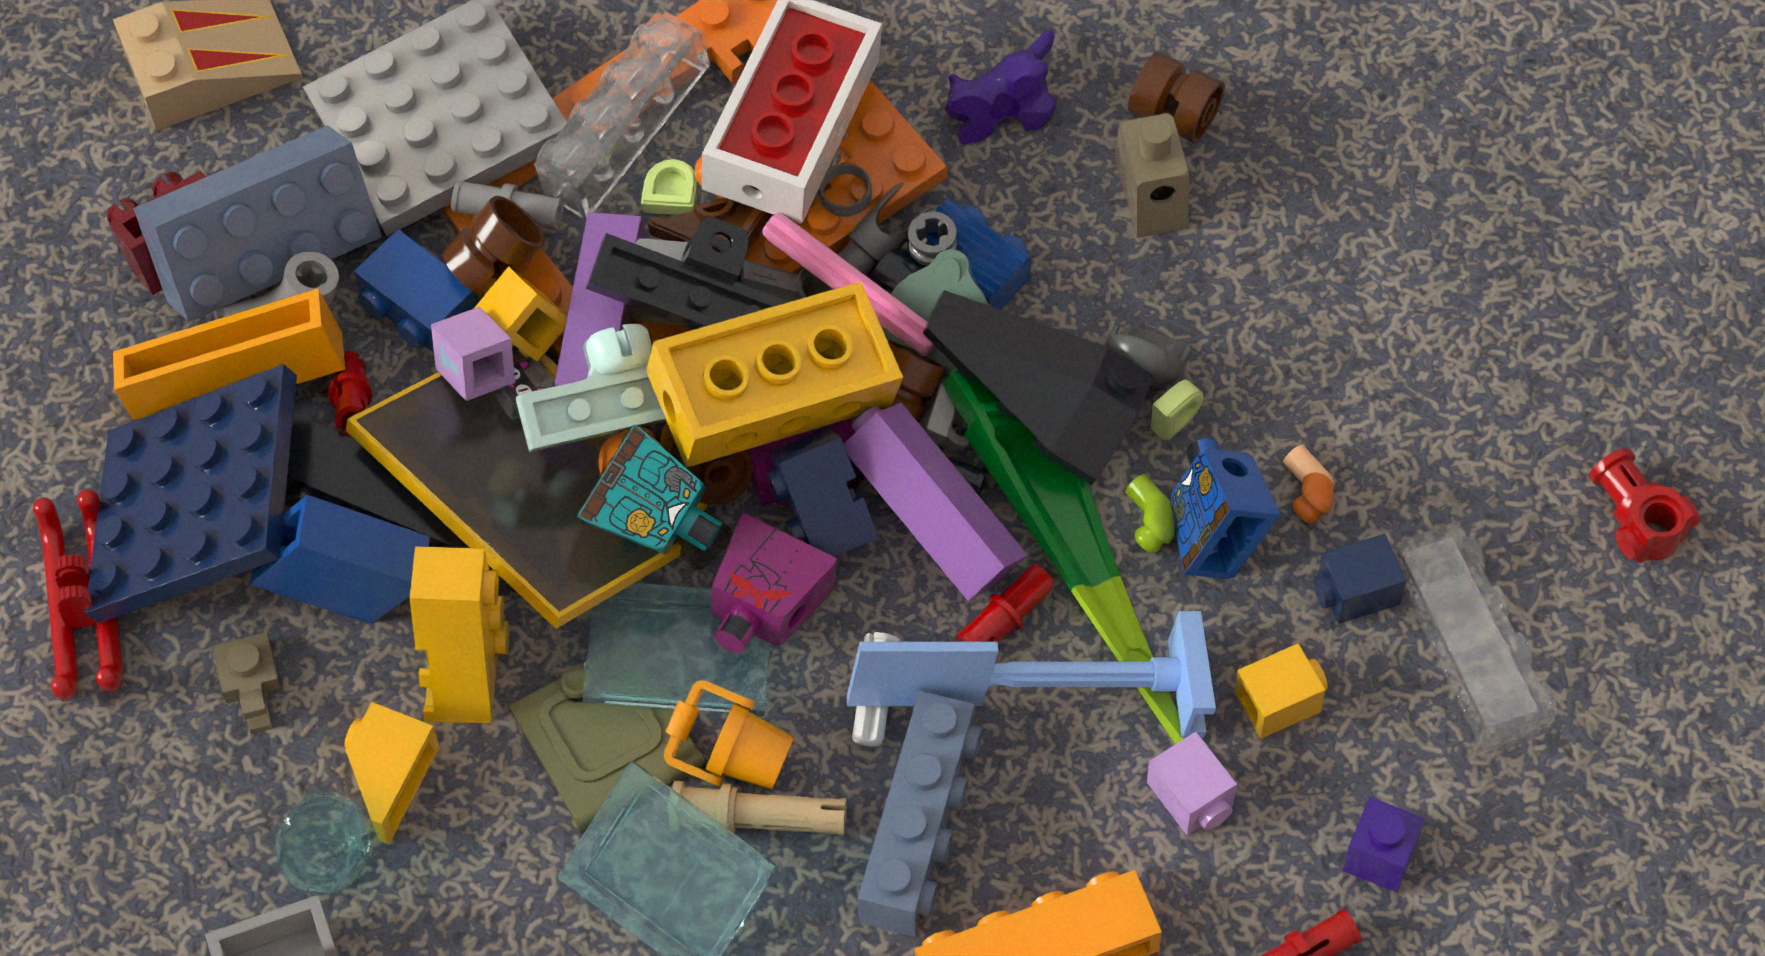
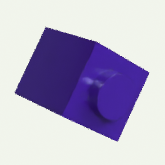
[1343,796,1425,893]

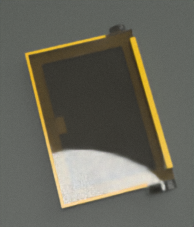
[346,345,732,629]

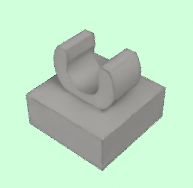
[920,382,969,453]

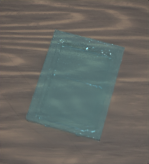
[583,583,772,716]
[557,761,779,956]

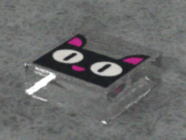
[492,357,555,419]

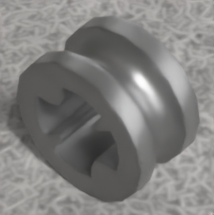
[908,211,957,266]

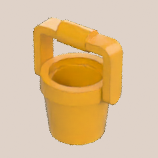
[664,680,794,790]

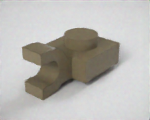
[212,632,281,734]

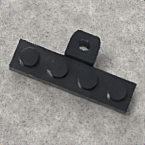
[586,217,789,329]

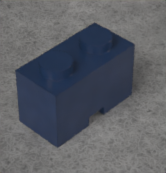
[766,426,879,557]

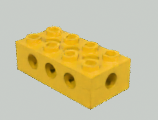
[646,281,903,468]

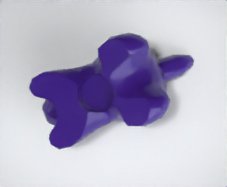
[945,30,1056,144]

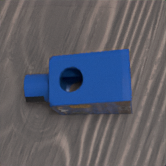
[1170,438,1280,579]

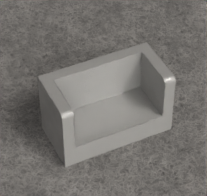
[205,895,340,956]

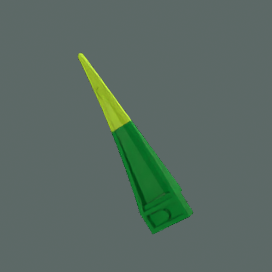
[943,370,1185,744]

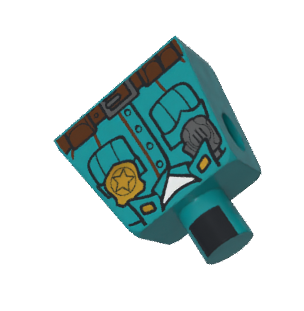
[577,425,722,555]

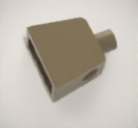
[1114,113,1189,238]

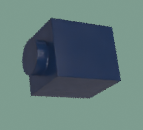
[1313,534,1406,624]

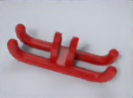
[33,489,123,702]

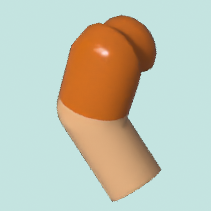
[1283,445,1335,523]

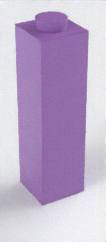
[554,212,647,386]
[844,402,1028,601]

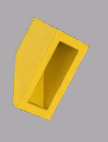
[345,702,440,845]

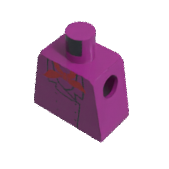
[711,513,838,654]

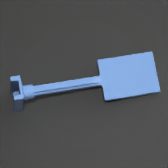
[847,611,1216,738]

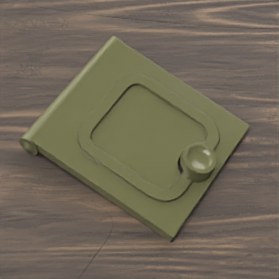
[508,642,706,833]

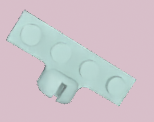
[516,324,666,452]

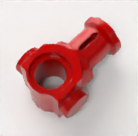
[1589,448,1700,563]

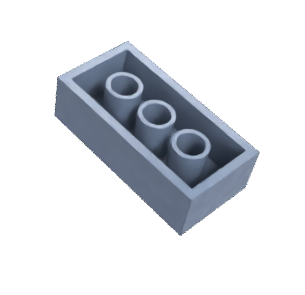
[133,125,382,322]

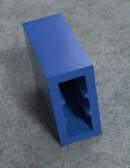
[250,495,430,623]

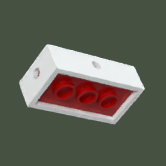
[702,0,882,224]

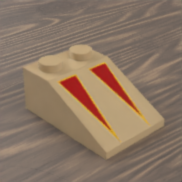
[113,0,303,131]

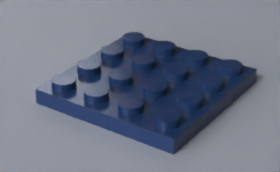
[85,364,297,623]

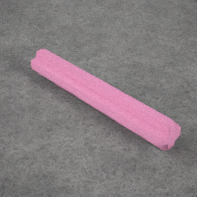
[762,213,936,356]

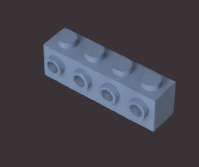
[857,690,983,937]

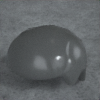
[1104,325,1193,388]

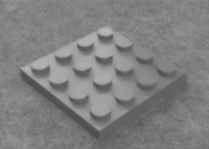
[303,0,574,236]

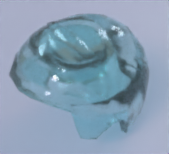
[275,792,371,895]

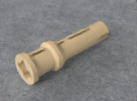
[670,781,847,836]

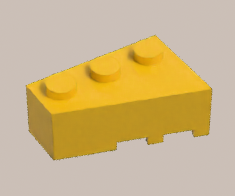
[410,547,510,723]

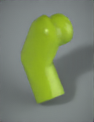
[1125,474,1175,553]

